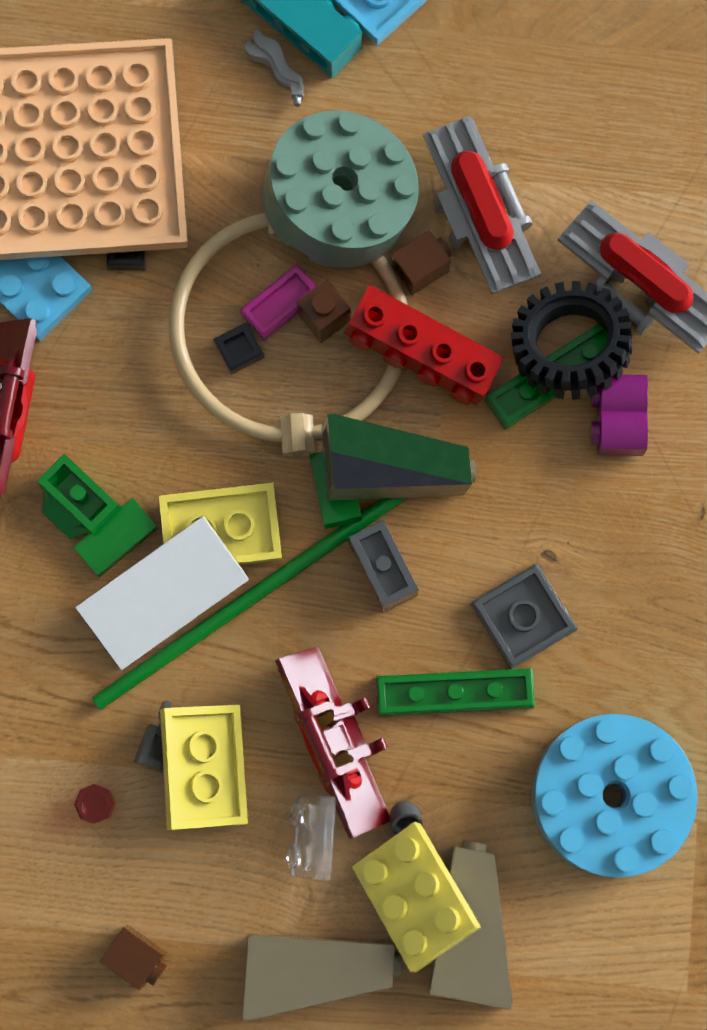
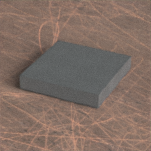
[470,563,578,669]

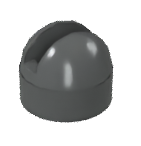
[389,801,423,835]

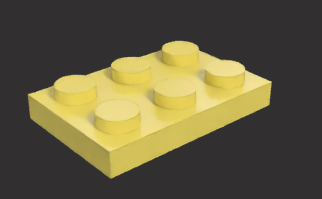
[159,482,283,565]
[160,705,248,830]
[352,822,481,972]

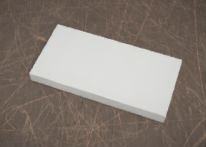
[76,515,249,670]

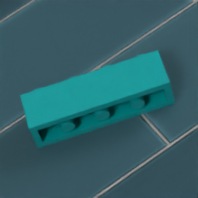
[241,0,362,79]

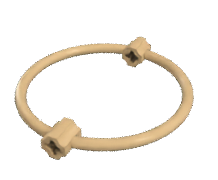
[169,213,408,458]

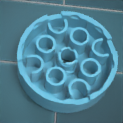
[531,714,697,877]

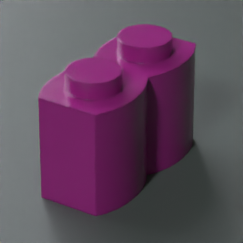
[590,374,648,456]

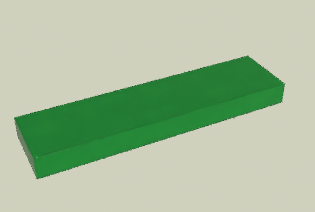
[484,323,608,430]
[376,668,535,716]

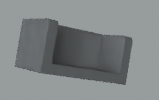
[349,520,419,613]

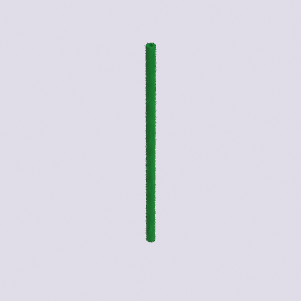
[92,498,408,710]

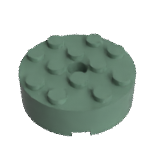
[262,111,419,268]

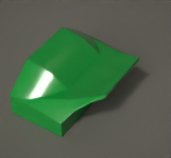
[37,454,121,540]

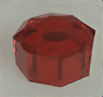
[74,784,116,824]

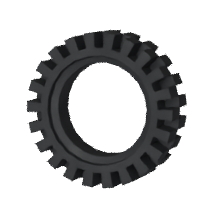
[511,281,632,400]

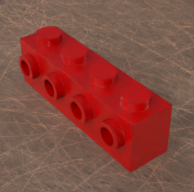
[343,285,504,406]

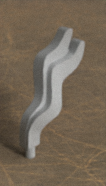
[245,29,304,107]

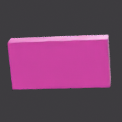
[240,263,317,341]

